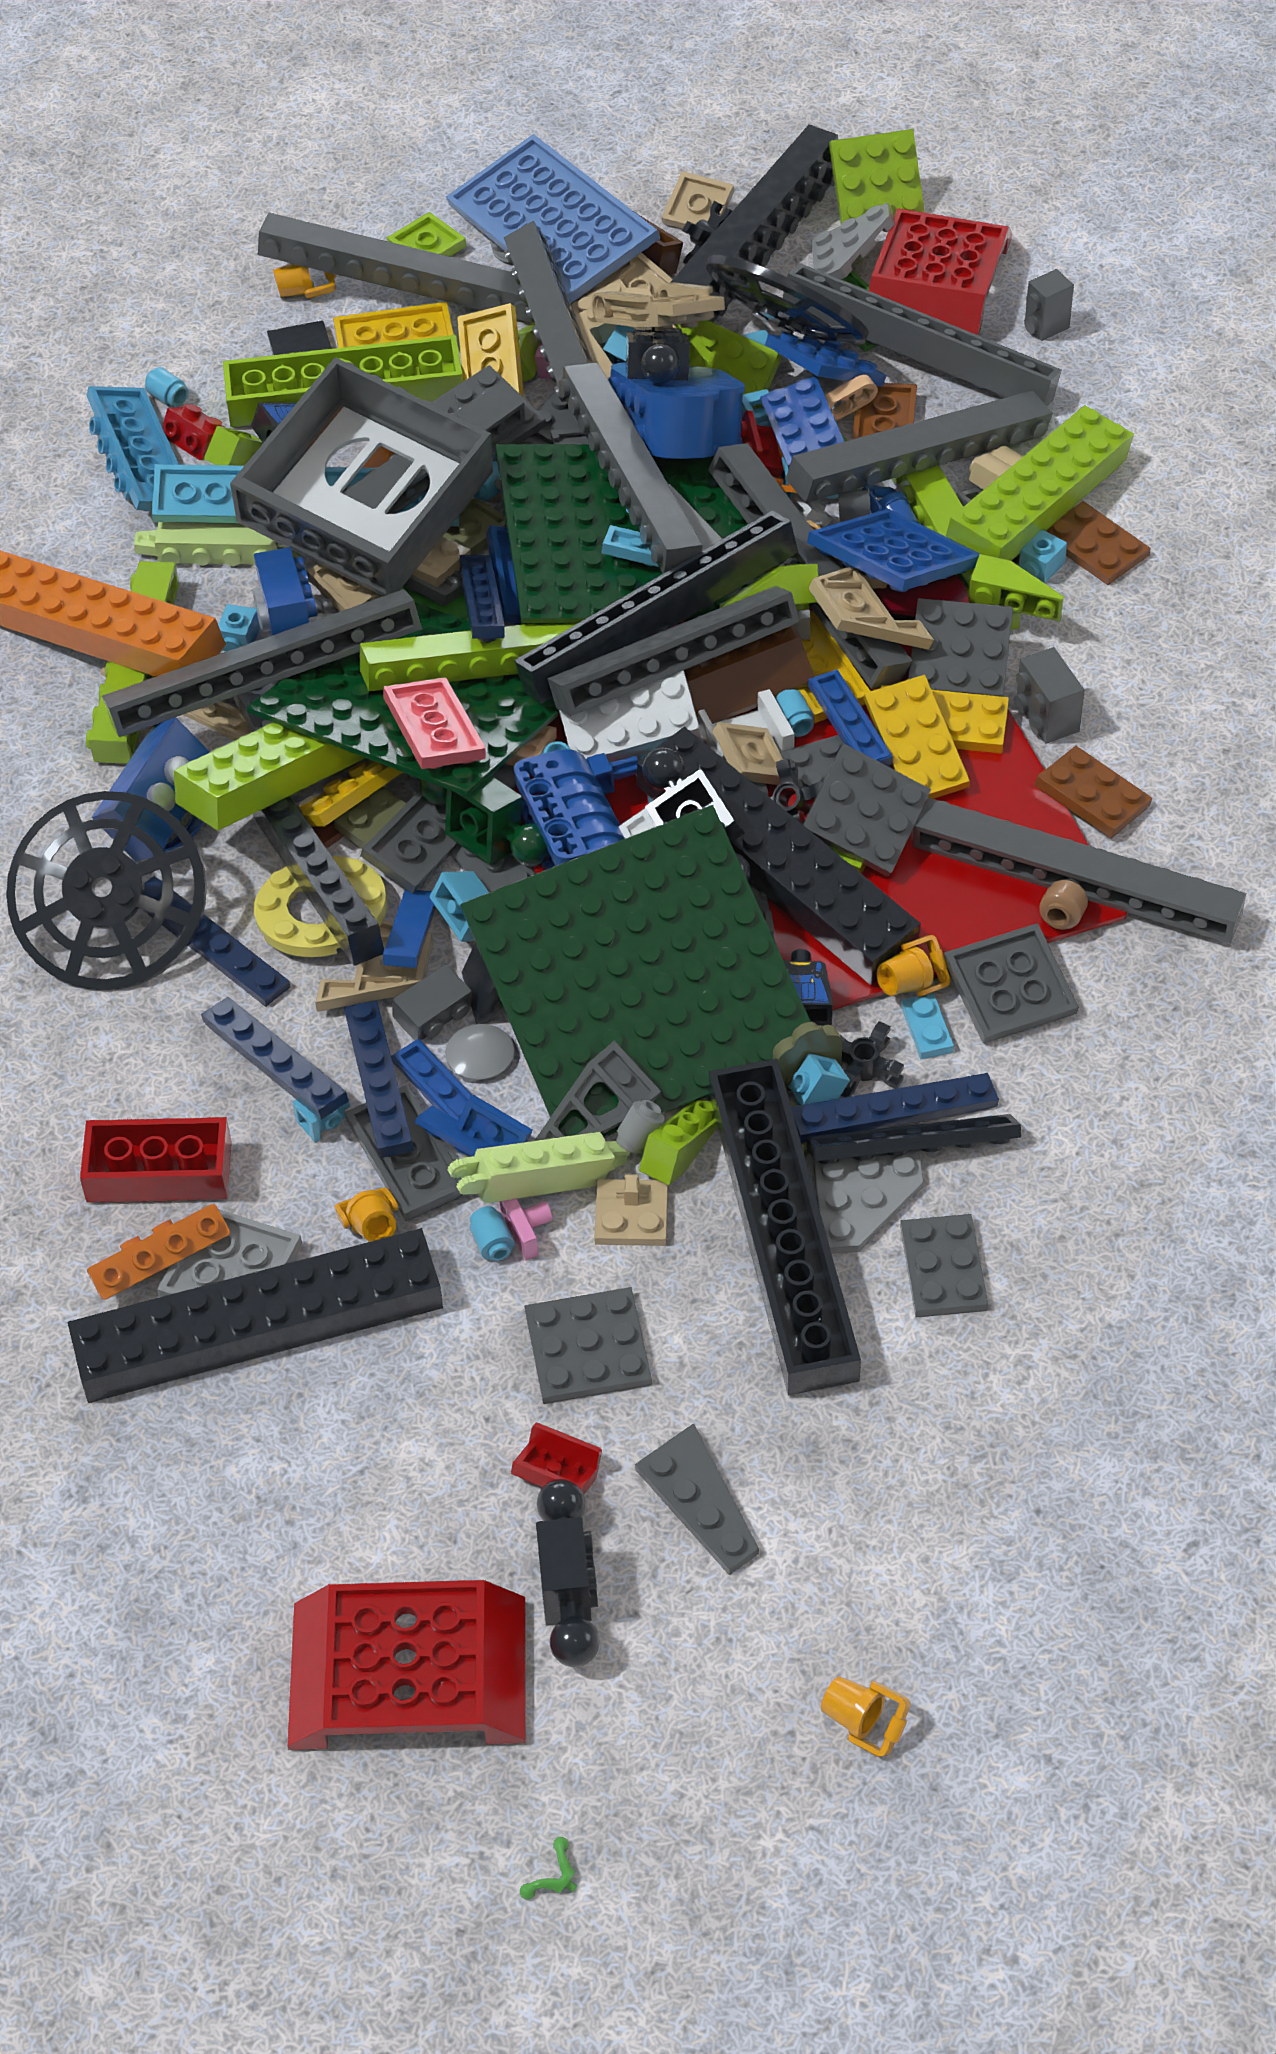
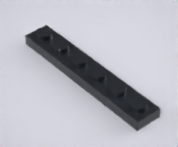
[806,1114,1021,1164]

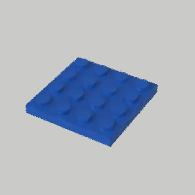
[807,509,980,592]

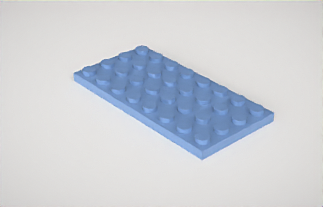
[446,134,660,303]

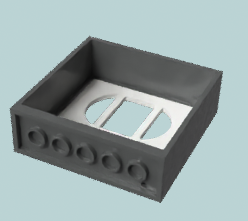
[230,357,493,596]

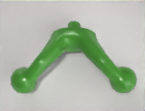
[520,1837,577,1900]

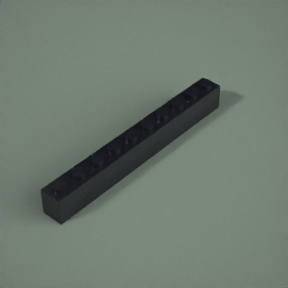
[514,510,798,704]

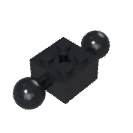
[625,327,690,384]
[642,748,751,883]
[536,1479,600,1667]

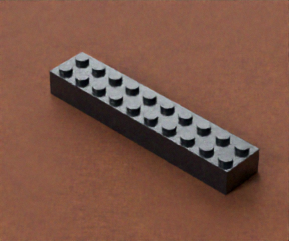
[670,124,838,322]
[637,726,921,985]
[709,1059,861,1396]
[67,1228,443,1403]

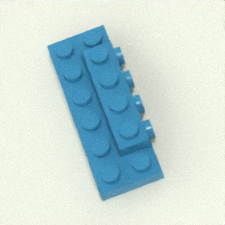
[86,386,179,511]

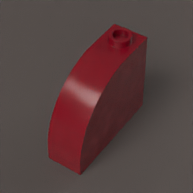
[875,575,969,620]

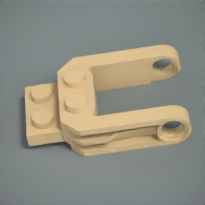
[571,279,676,379]
[591,282,725,331]

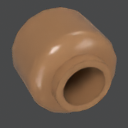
[1039,880,1088,930]

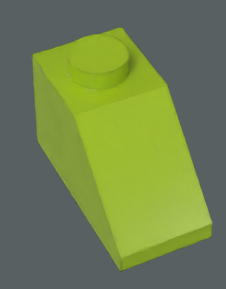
[204,426,263,466]

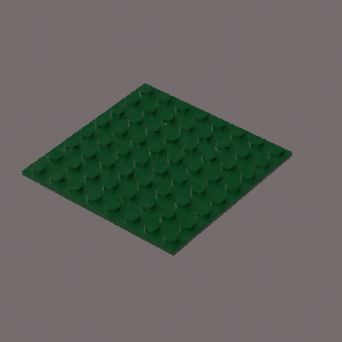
[495,444,764,623]
[247,602,560,797]
[460,804,810,1138]

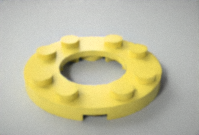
[254,856,388,957]

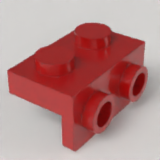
[162,404,225,460]
[741,410,784,478]
[511,1422,602,1494]

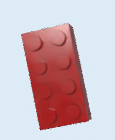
[80,1117,232,1202]

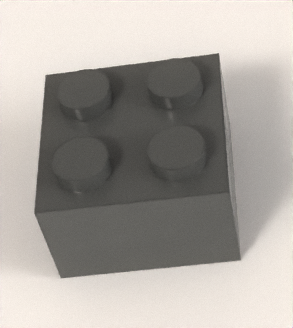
[1014,647,1085,744]

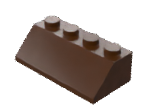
[683,625,815,724]

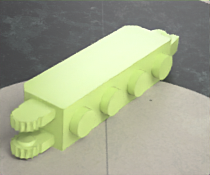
[134,522,304,566]
[447,1132,630,1203]

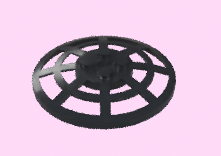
[705,255,869,345]
[6,791,207,990]

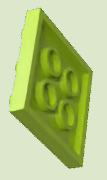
[829,129,925,224]

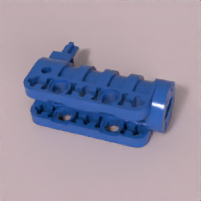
[514,749,638,871]

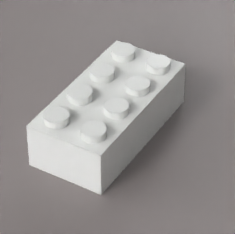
[560,670,703,763]

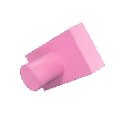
[498,1198,553,1261]

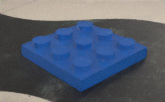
[765,332,887,386]

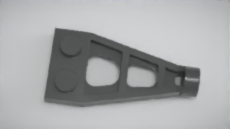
[535,1040,661,1141]

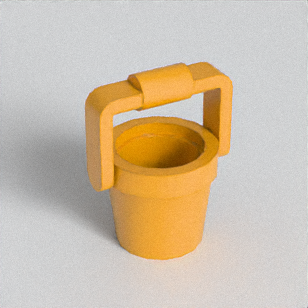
[273,263,337,298]
[877,935,951,997]
[334,1188,399,1242]
[821,1676,911,1757]

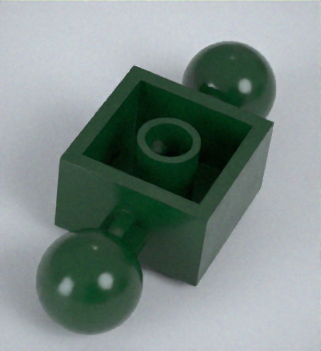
[419,776,550,866]

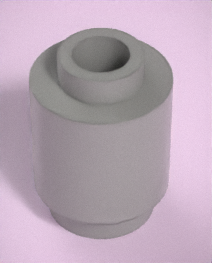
[616,1100,664,1154]

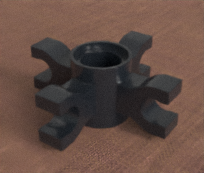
[682,201,733,264]
[770,758,824,825]
[839,1021,904,1098]

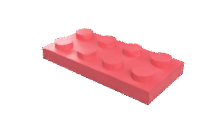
[383,677,486,769]

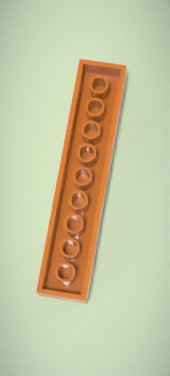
[0,550,226,677]

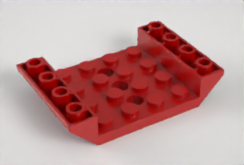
[868,208,1013,335]
[287,1580,526,1750]

